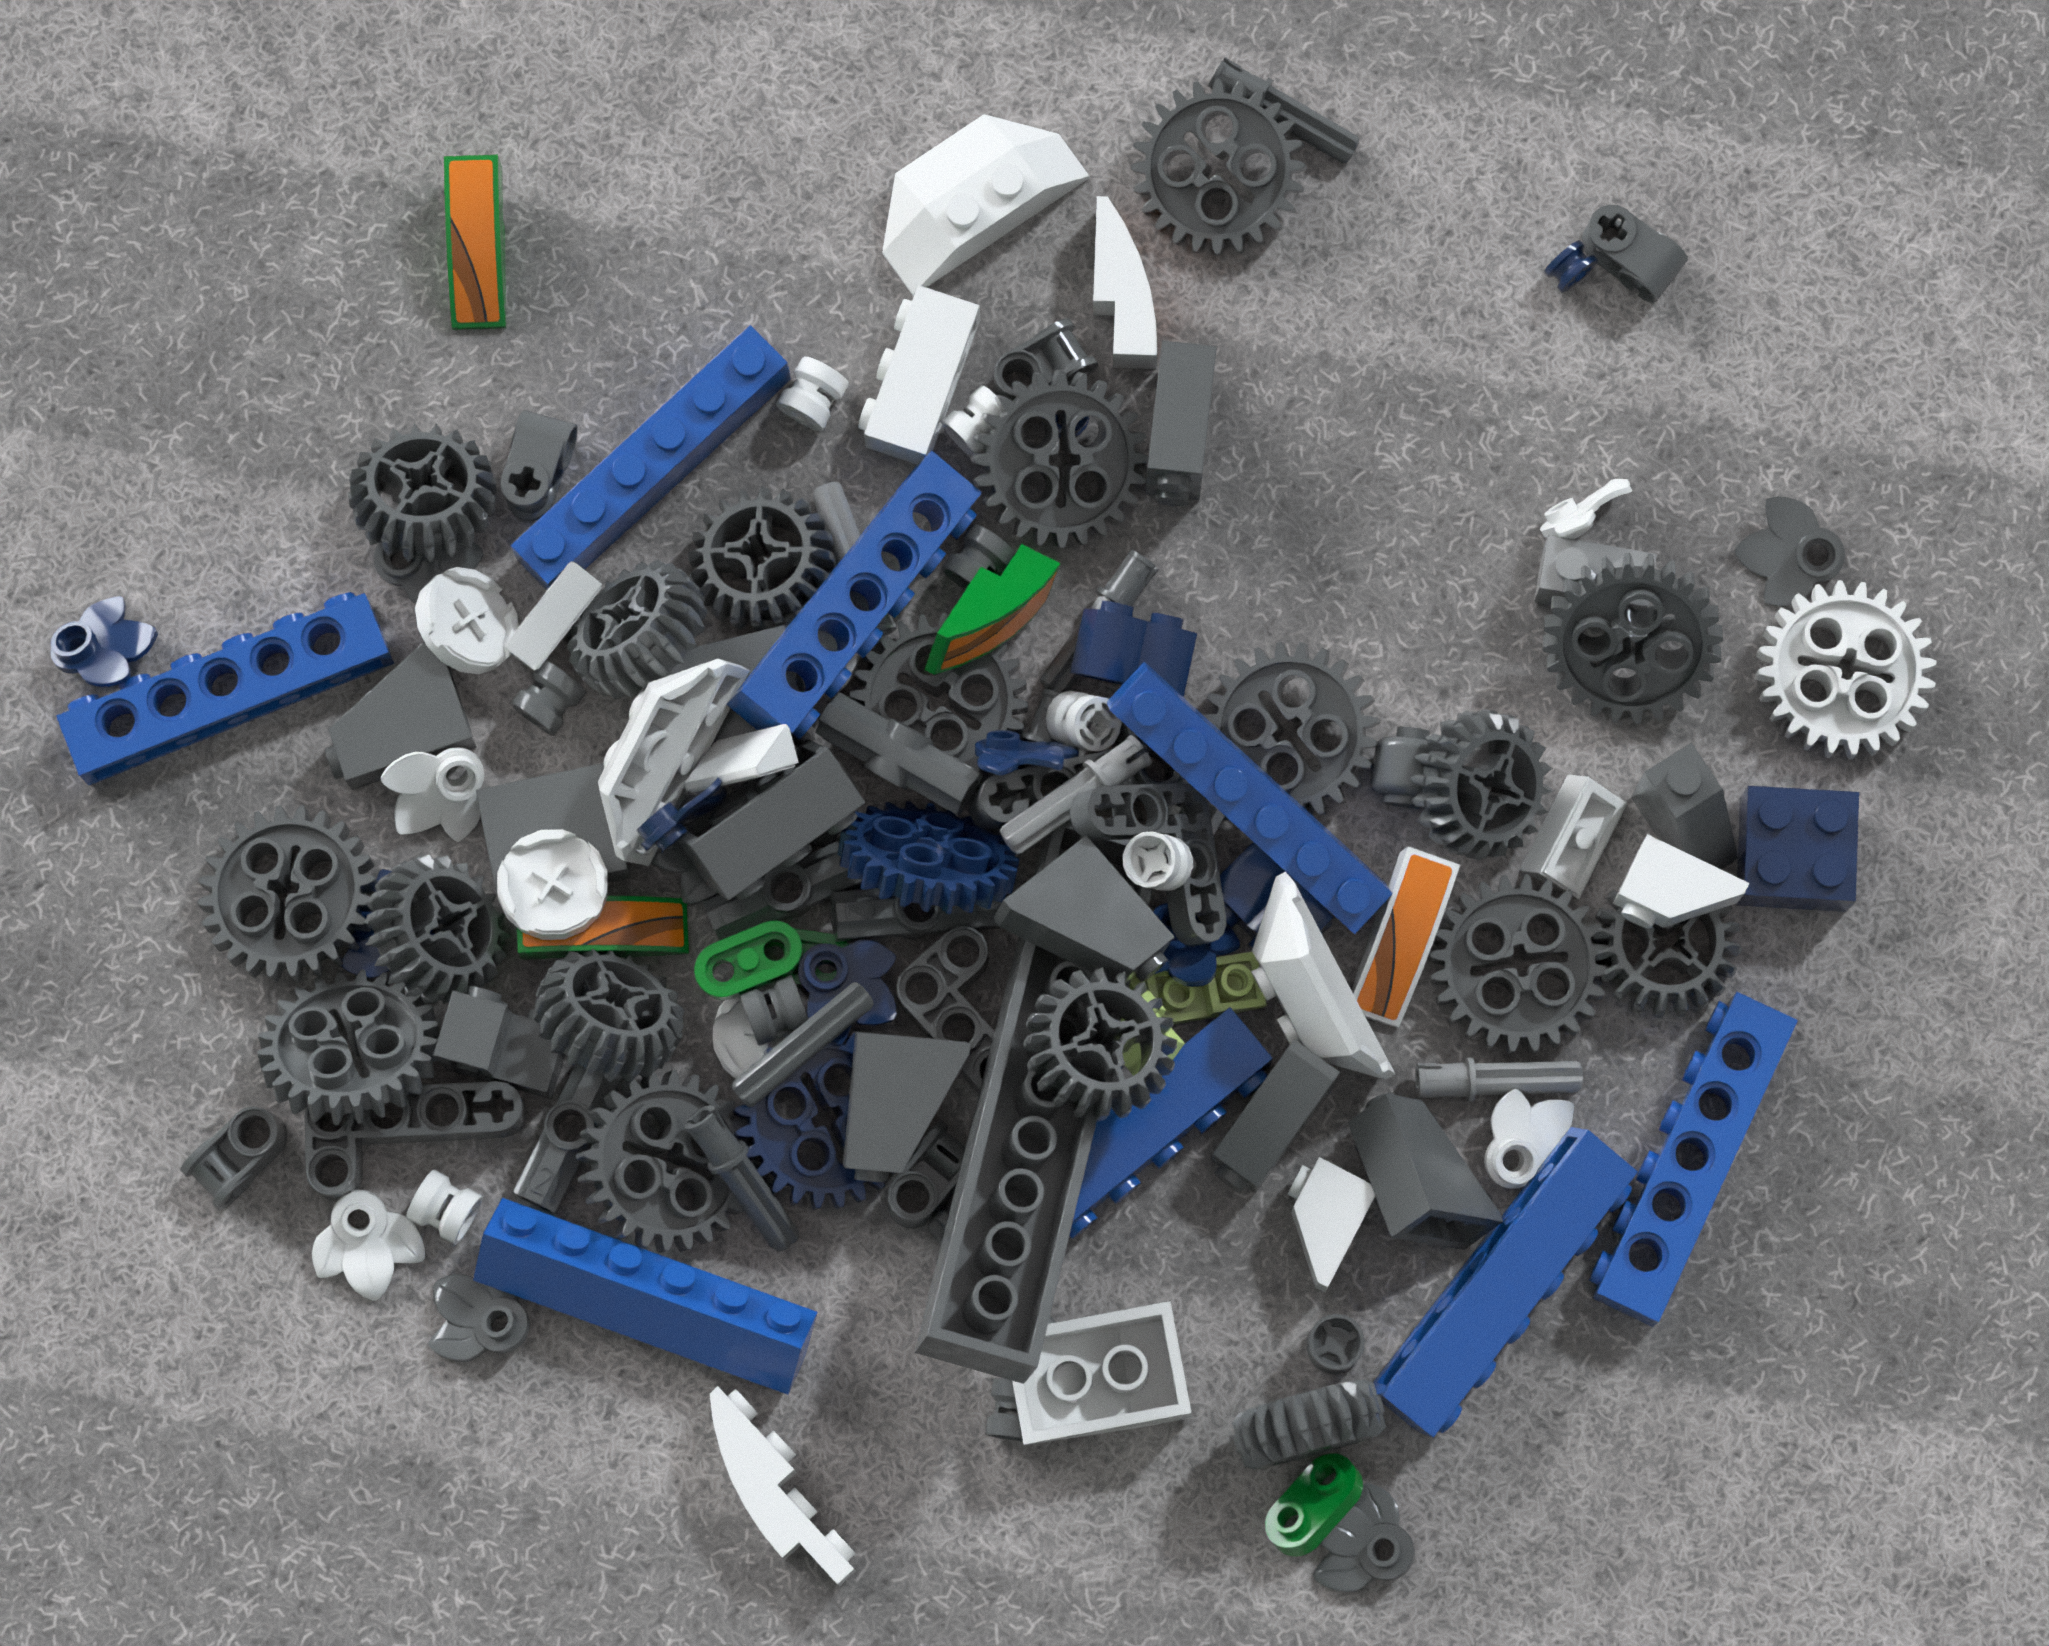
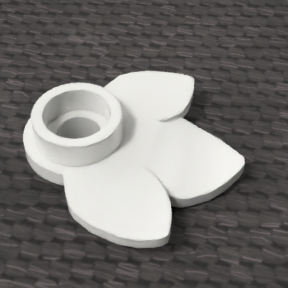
[1540,479,1632,539]
[381,747,484,842]
[1484,1089,1574,1189]
[312,1190,425,1301]

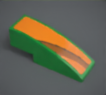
[444,154,506,330]
[924,544,1061,675]
[517,896,689,960]

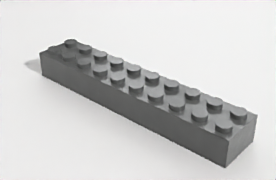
[914,819,1153,1384]

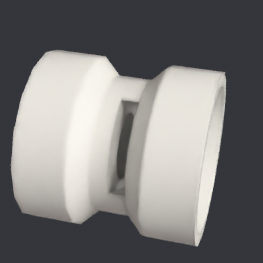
[776,356,849,431]
[941,385,1002,458]
[1046,690,1121,752]
[1123,832,1193,891]
[406,1169,483,1245]

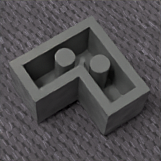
[433,986,565,1099]

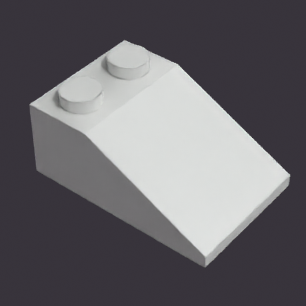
[1012,1301,1192,1445]

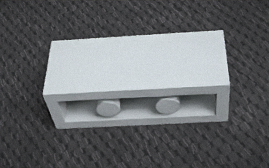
[858,285,980,464]

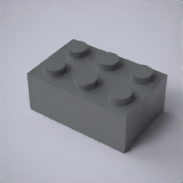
[677,739,865,900]

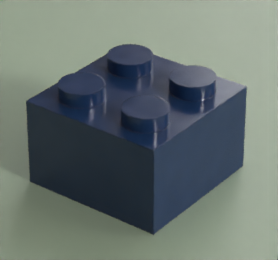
[1736,786,1859,912]

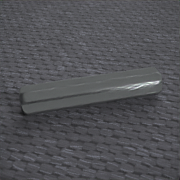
[732,982,874,1107]

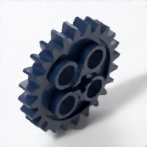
[837,801,1020,914]
[733,1033,895,1210]

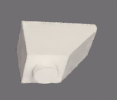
[1613,834,1749,928]
[1287,1157,1375,1292]

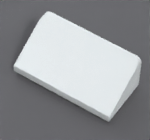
[505,562,602,671]
[684,724,799,793]
[1520,775,1628,900]

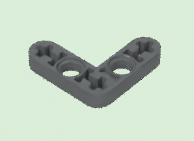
[1070,783,1226,947]

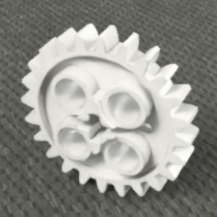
[1755,580,1936,759]

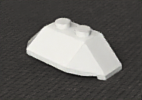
[882,115,1089,296]
[598,659,750,866]
[1251,872,1395,1080]

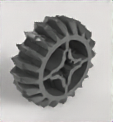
[348,422,497,563]
[688,486,836,632]
[567,559,708,700]
[1409,709,1554,860]
[363,855,510,1004]
[1591,890,1742,1018]
[533,949,685,1083]
[1023,967,1177,1122]
[1232,1380,1386,1469]

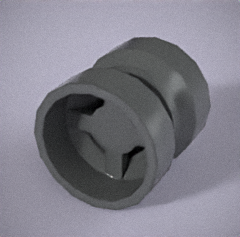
[941,524,1016,590]
[510,660,587,736]
[739,975,808,1046]
[1306,1314,1365,1374]
[985,1378,1023,1442]

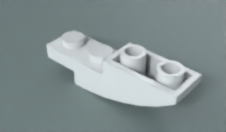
[710,1386,856,1586]

